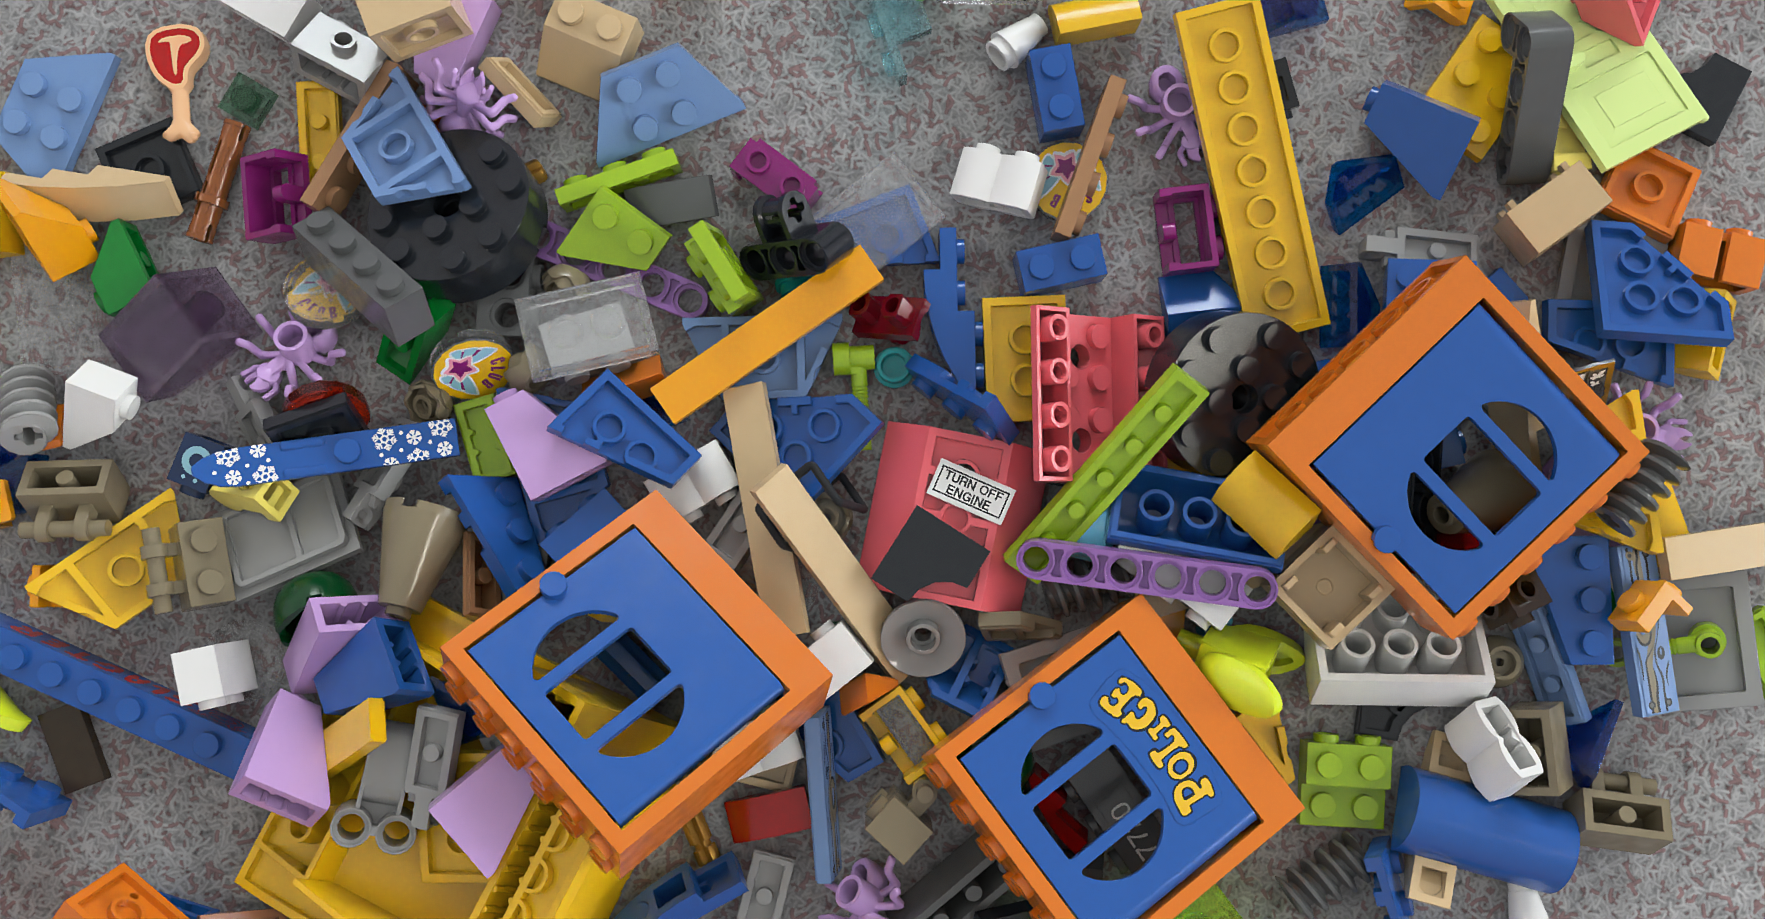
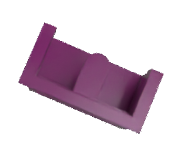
[729,138,823,209]
[240,148,312,244]
[1152,183,1224,277]

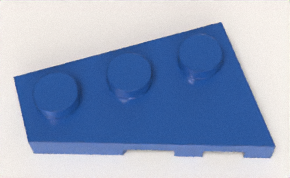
[546,369,702,489]
[774,690,886,783]
[0,762,73,829]

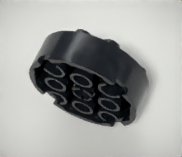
[367,129,548,303]
[1144,310,1319,478]

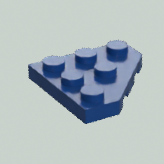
[1584,220,1734,347]
[709,394,885,501]

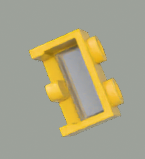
[859,684,948,785]

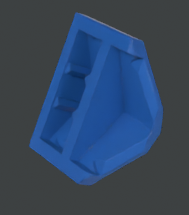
[1157,271,1242,338]
[925,624,1015,717]

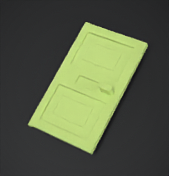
[1485,0,1709,173]

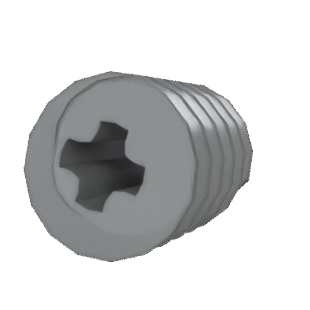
[0,364,59,455]

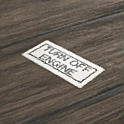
[926,458,1016,526]

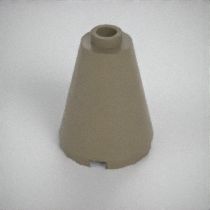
[1427,448,1537,535]
[378,497,468,620]

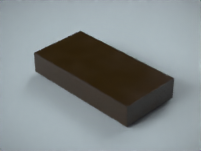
[37,704,112,795]

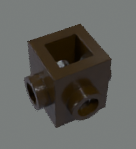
[1481,570,1553,631]

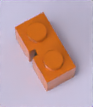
[1667,218,1765,295]

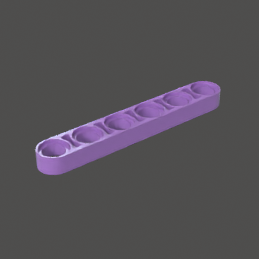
[536,221,710,318]
[1016,537,1278,610]

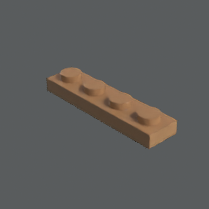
[300,59,419,215]
[1050,74,1129,242]

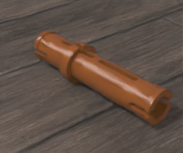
[185,118,252,245]

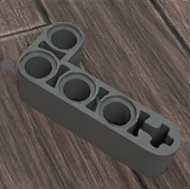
[1496,10,1574,185]

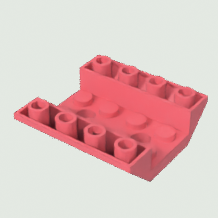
[1030,305,1168,483]
[860,421,1046,612]

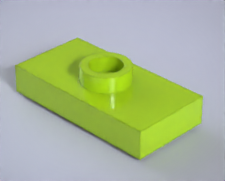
[453,393,517,477]

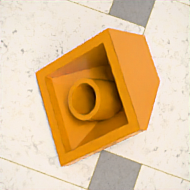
[0,178,99,282]

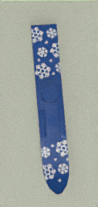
[191,418,460,487]

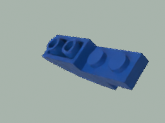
[923,227,984,389]
[614,851,749,919]

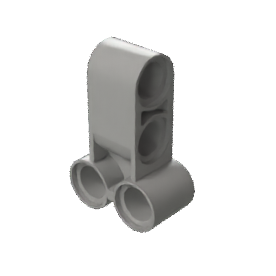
[330,719,417,855]

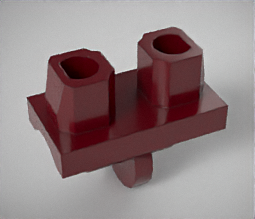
[849,292,931,345]

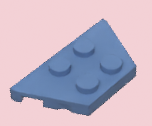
[596,42,746,168]
[0,53,122,178]
[341,66,472,206]
[682,313,843,401]

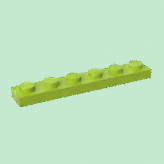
[1003,363,1210,585]

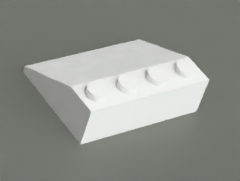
[1304,574,1496,707]

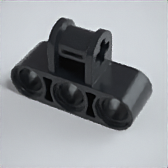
[739,190,855,281]

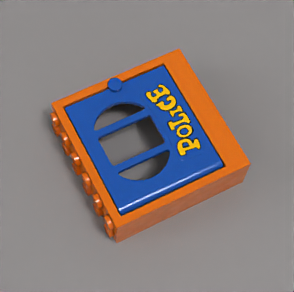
[921,594,1305,919]

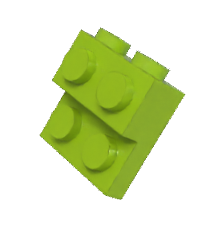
[684,220,764,316]
[1296,732,1393,830]

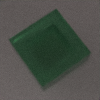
[217,72,279,130]

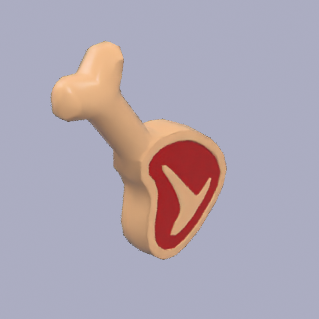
[145,24,210,144]

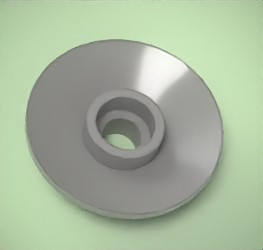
[881,599,966,677]

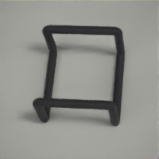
[755,461,868,552]

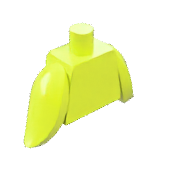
[1177,624,1305,719]

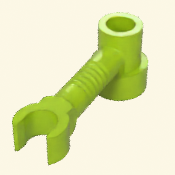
[832,342,875,451]
[1609,621,1727,668]

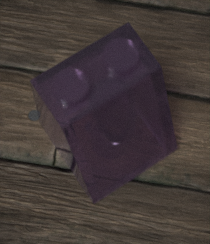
[98,267,263,403]

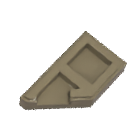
[978,611,1063,641]

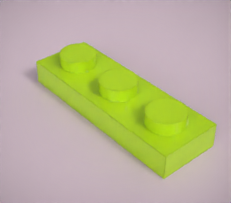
[554,147,683,213]

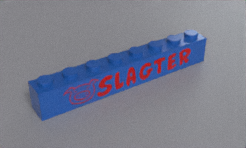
[0,612,256,779]

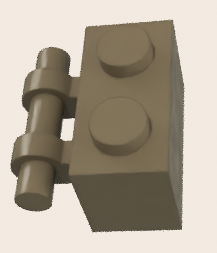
[15,459,130,543]
[139,517,236,615]
[1508,701,1573,796]
[1562,766,1673,855]
[865,774,938,865]

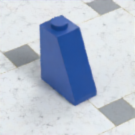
[1362,80,1481,200]
[313,617,435,716]

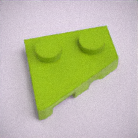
[556,185,673,271]

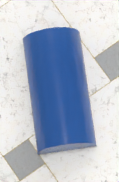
[1105,465,1285,574]
[1390,765,1580,894]

